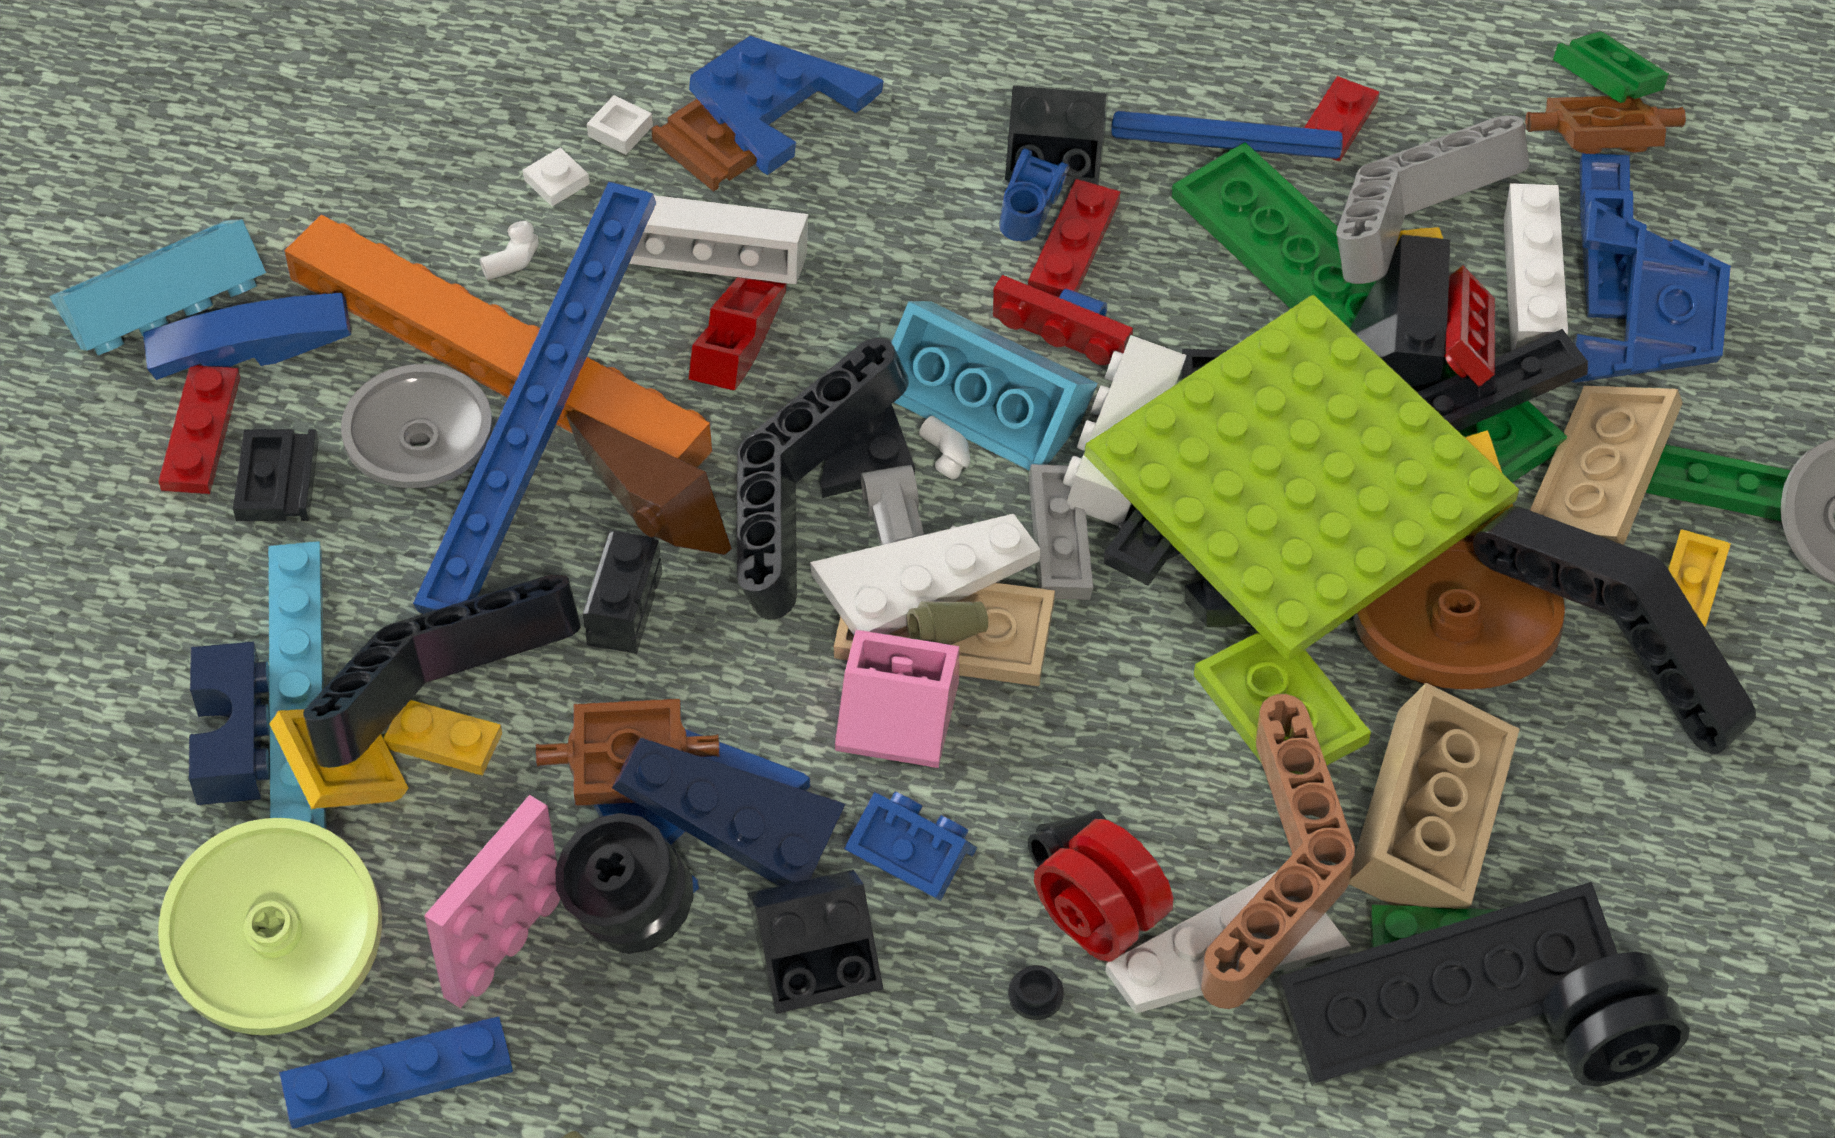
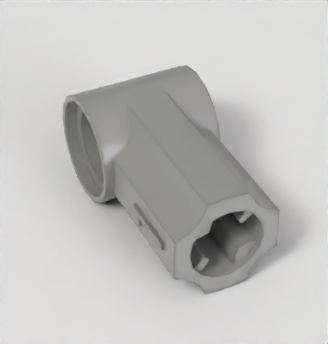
[861,465,924,545]

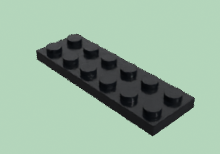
[1276,882,1618,1086]

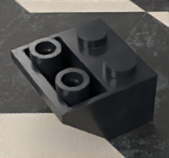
[1005,85,1109,186]
[747,870,884,1014]

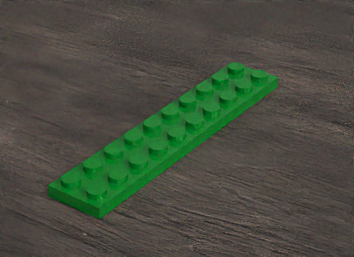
[1172,142,1567,483]

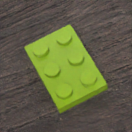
[1194,632,1371,774]

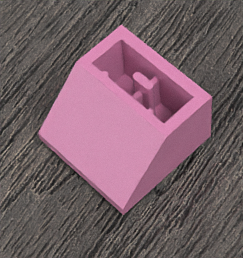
[835,630,959,768]

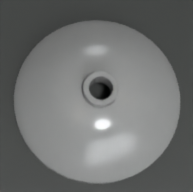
[341,364,493,488]
[1781,439,1835,586]

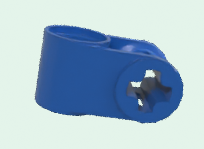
[999,148,1069,241]

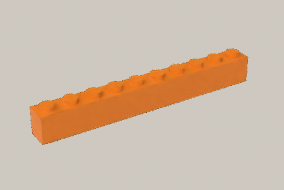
[284,214,712,468]

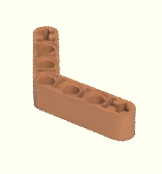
[1201,694,1355,1009]

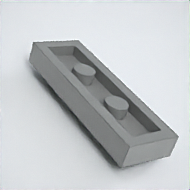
[1028,464,1093,600]

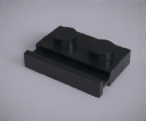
[233,429,319,521]

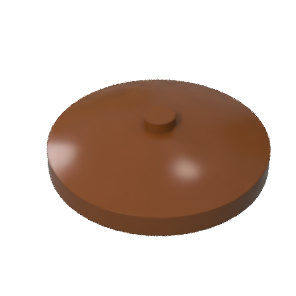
[1354,535,1565,690]

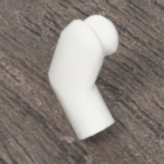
[479,221,539,281]
[919,416,970,480]

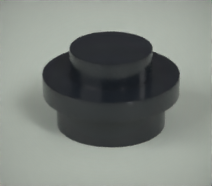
[1008,965,1064,1020]

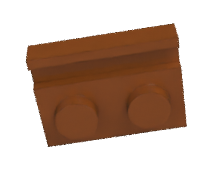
[651,99,757,192]

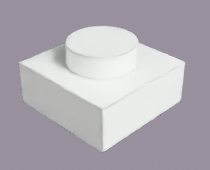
[587,95,653,155]
[523,147,590,206]

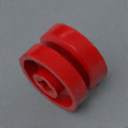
[1034,819,1174,962]

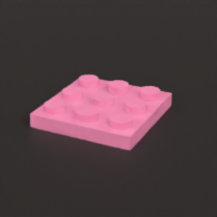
[424,795,560,1008]

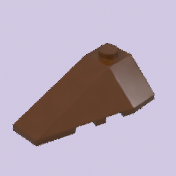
[566,409,732,555]

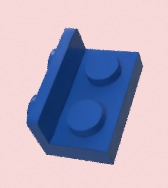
[844,791,978,901]

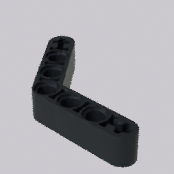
[737,338,909,620]
[1473,506,1756,754]
[303,574,581,768]

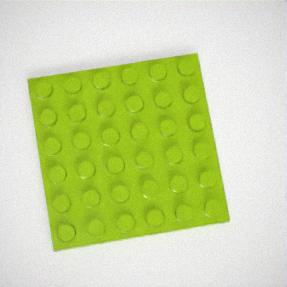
[1084,295,1519,661]

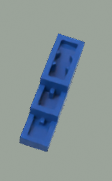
[1579,153,1633,319]
[143,293,352,380]

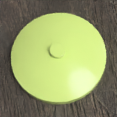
[158,818,382,1035]

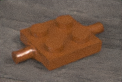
[1525,96,1686,154]
[536,699,720,806]

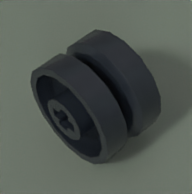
[555,813,694,954]
[1543,952,1690,1087]

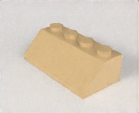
[1349,683,1520,909]

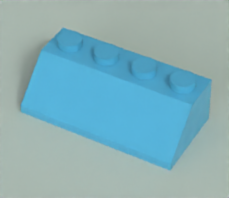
[49,219,266,355]
[891,301,1098,471]

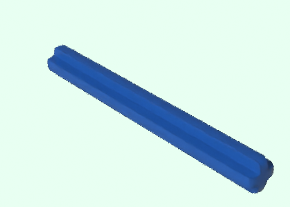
[1111,111,1343,159]

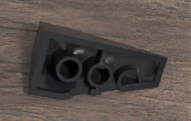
[1350,235,1450,392]

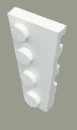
[810,514,1040,635]
[1105,871,1351,1014]

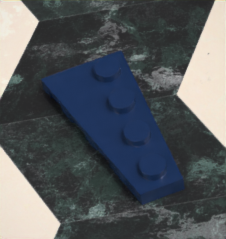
[612,738,845,886]

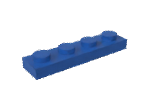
[279,1016,513,1129]

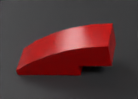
[688,277,787,391]

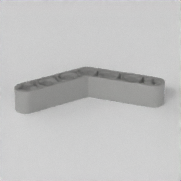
[1336,116,1530,284]

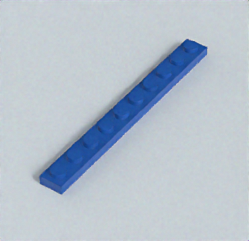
[413,182,657,614]

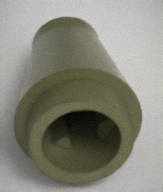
[907,601,988,645]

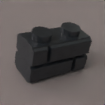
[583,531,662,654]

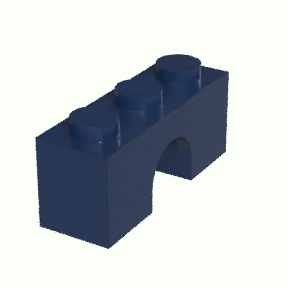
[189,641,270,805]

